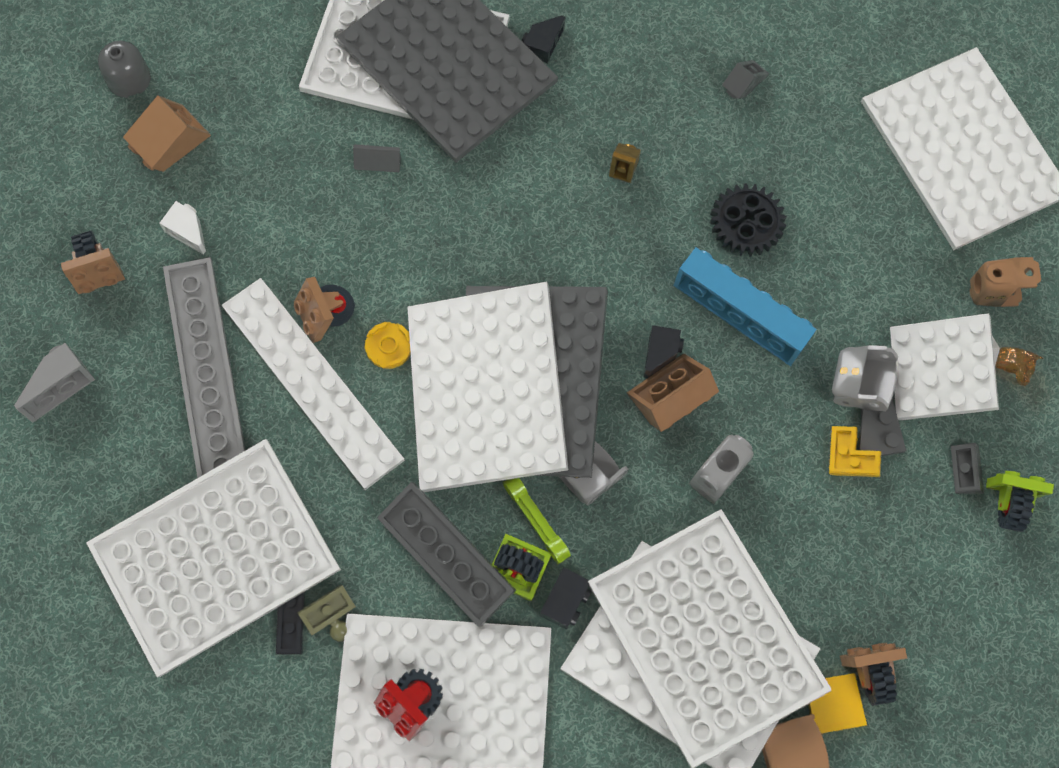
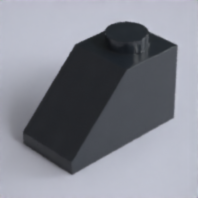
[522,15,566,64]
[643,325,684,378]

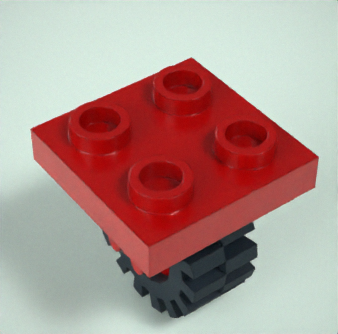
[374,669,443,742]

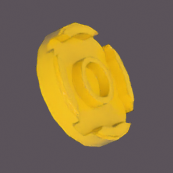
[365,322,411,369]

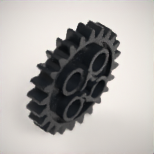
[710,183,787,257]

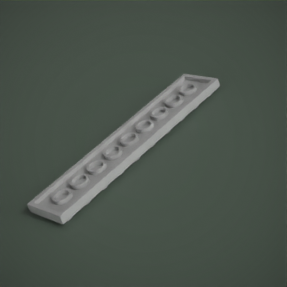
[163,257,246,478]

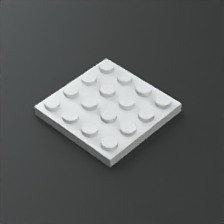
[890,313,999,420]

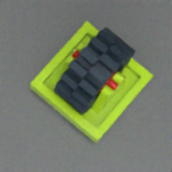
[986,471,1054,532]
[492,534,552,601]

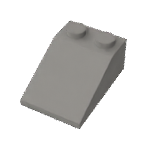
[14,343,95,423]

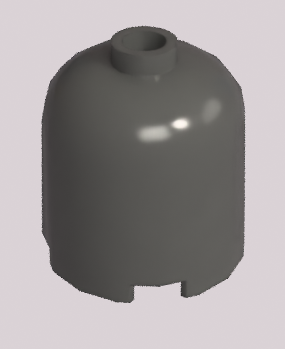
[98,40,151,98]

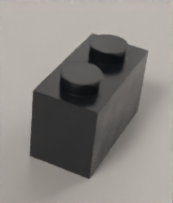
[540,567,592,630]

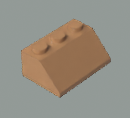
[627,354,719,432]

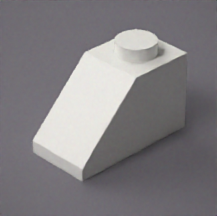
[159,201,206,254]

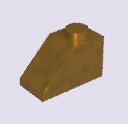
[609,143,641,183]

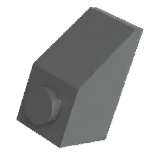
[722,60,770,99]

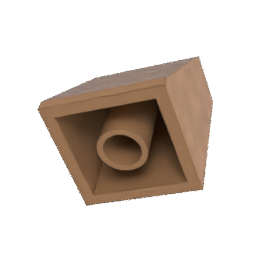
[123,95,211,172]

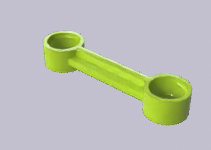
[502,478,571,564]

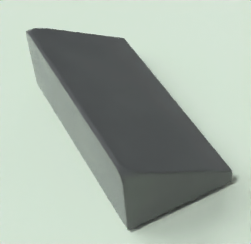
[353,144,401,173]
[951,443,984,494]

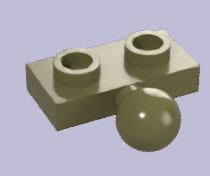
[298,584,356,642]

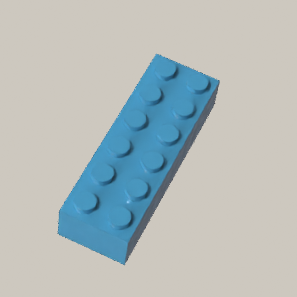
[674,248,817,366]

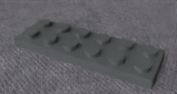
[377,482,517,627]

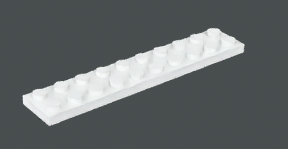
[222,278,405,490]

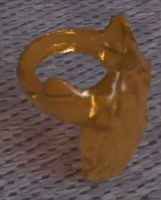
[995,347,1043,386]

